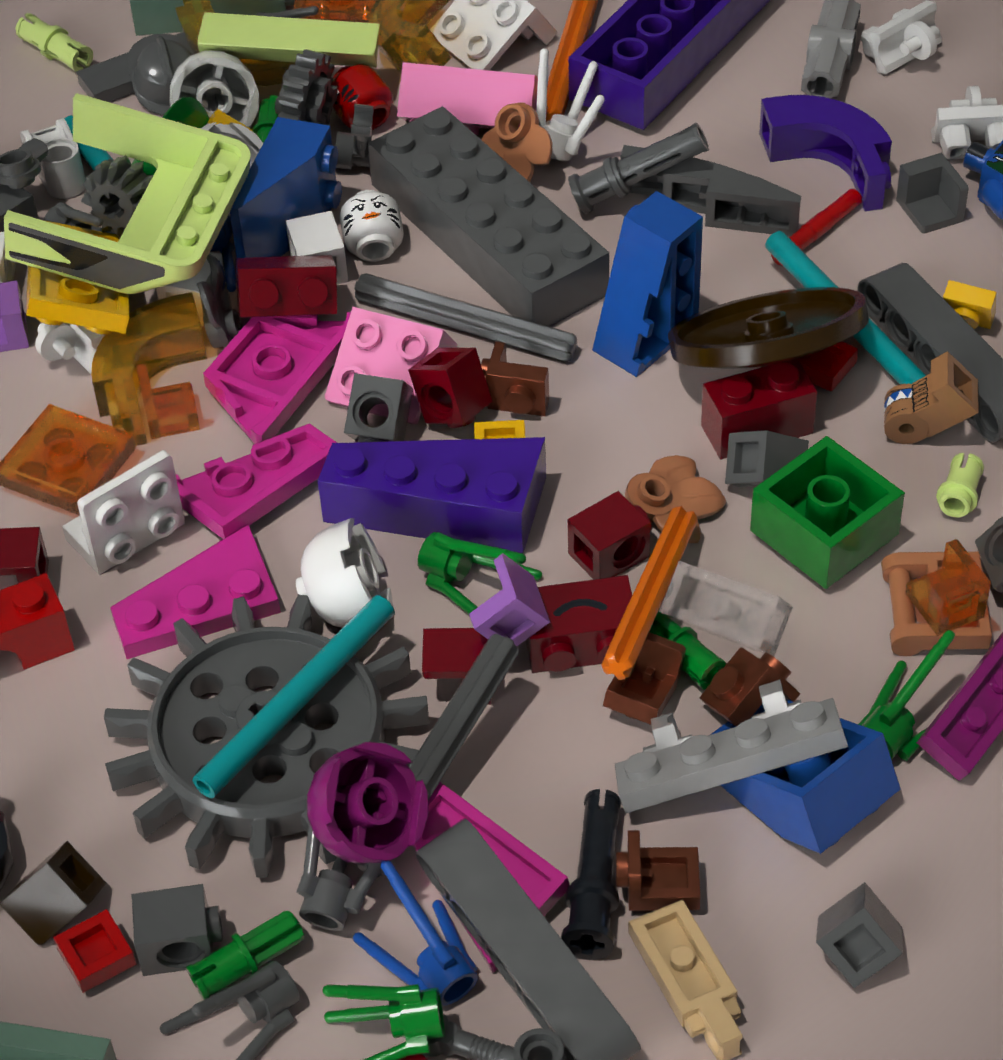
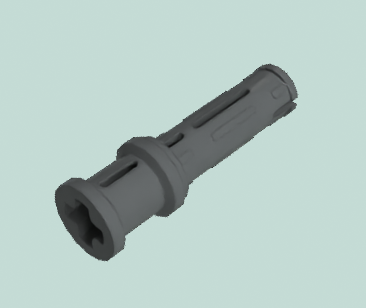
[568,123,709,214]

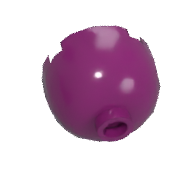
[307,742,428,863]

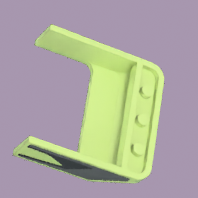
[4,93,251,294]

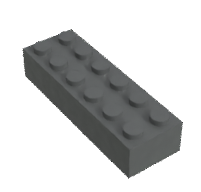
[368,106,609,327]

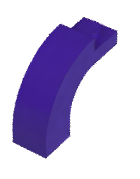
[759,95,892,211]

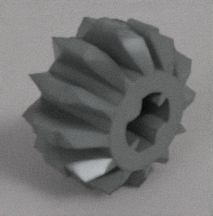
[81,155,153,239]

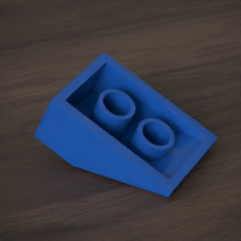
[230,117,342,258]
[710,699,901,854]

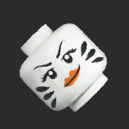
[340,190,404,262]

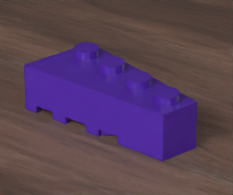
[318,437,546,553]

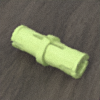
[15,13,93,71]

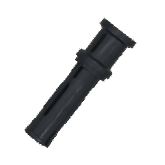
[561,789,621,960]

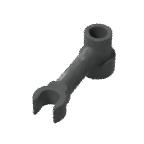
[335,104,374,170]
[422,1014,566,1060]

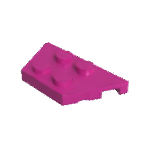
[203,312,351,444]

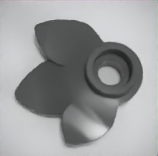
[0,138,49,189]
[197,254,242,349]

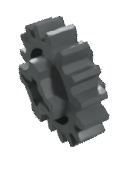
[275,49,338,125]

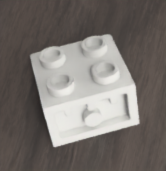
[429,0,558,70]
[62,450,185,575]

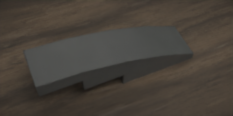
[620,145,801,236]

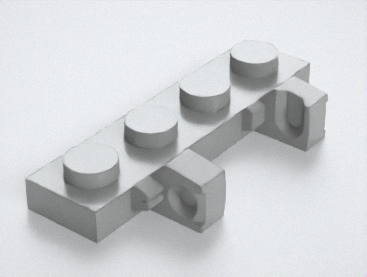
[614,680,848,813]

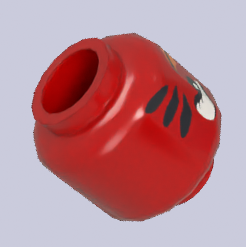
[331,64,393,130]

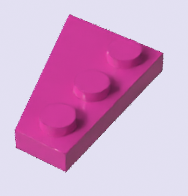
[175,423,337,539]
[110,525,281,659]
[413,782,570,973]

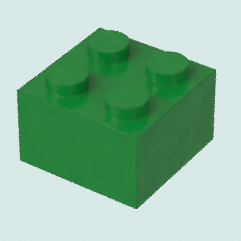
[750,436,905,589]

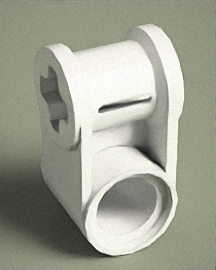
[20,118,86,199]

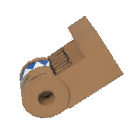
[884,351,979,444]

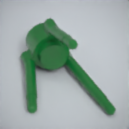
[418,532,542,616]
[859,630,955,761]
[322,984,445,1060]

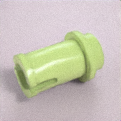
[936,453,984,518]

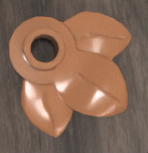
[481,102,552,182]
[625,455,726,543]

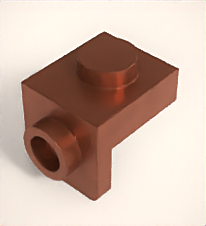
[481,341,549,416]
[603,632,686,725]
[699,647,800,727]
[616,830,701,911]

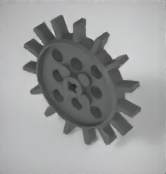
[104,594,430,878]

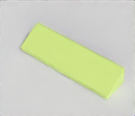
[197,12,380,68]

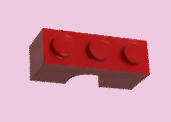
[0,573,75,670]

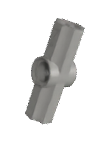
[801,0,861,99]

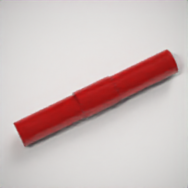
[771,189,862,266]

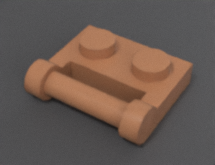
[881,551,992,656]

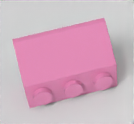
[397,62,538,136]

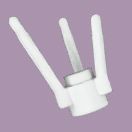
[536,48,605,161]

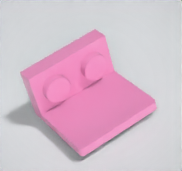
[325,307,458,425]

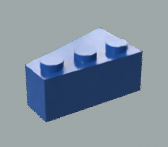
[592,191,703,377]

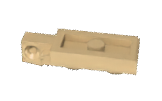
[628,900,743,1060]

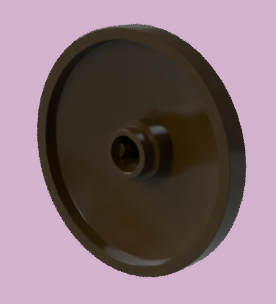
[668,287,869,369]

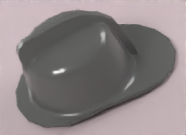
[127,34,196,115]

